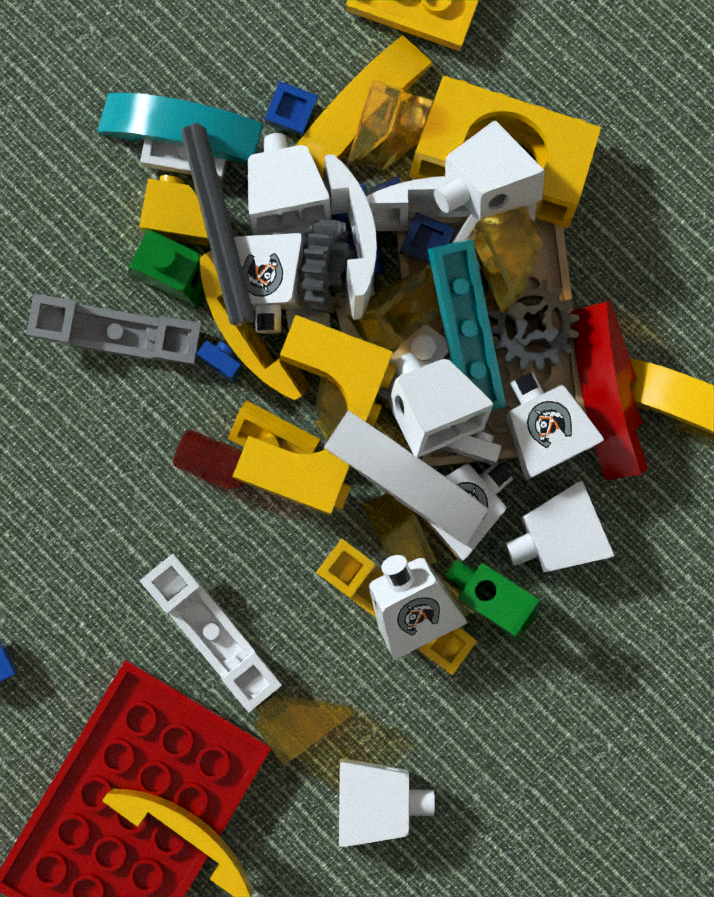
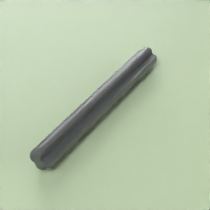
[181,123,255,327]

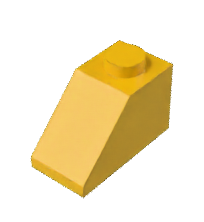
[139,175,210,247]

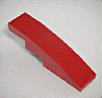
[571,300,649,480]

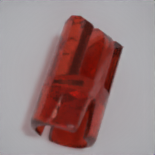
[173,429,246,489]

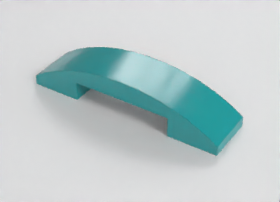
[97,93,263,164]

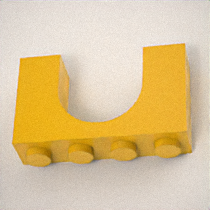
[409,75,601,229]
[233,315,397,516]

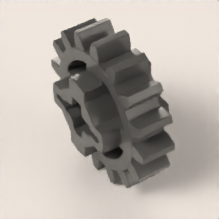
[298,219,356,313]
[488,279,580,372]

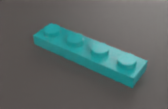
[428,239,506,411]

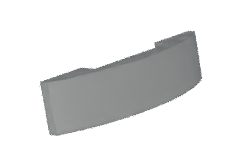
[26,294,201,365]

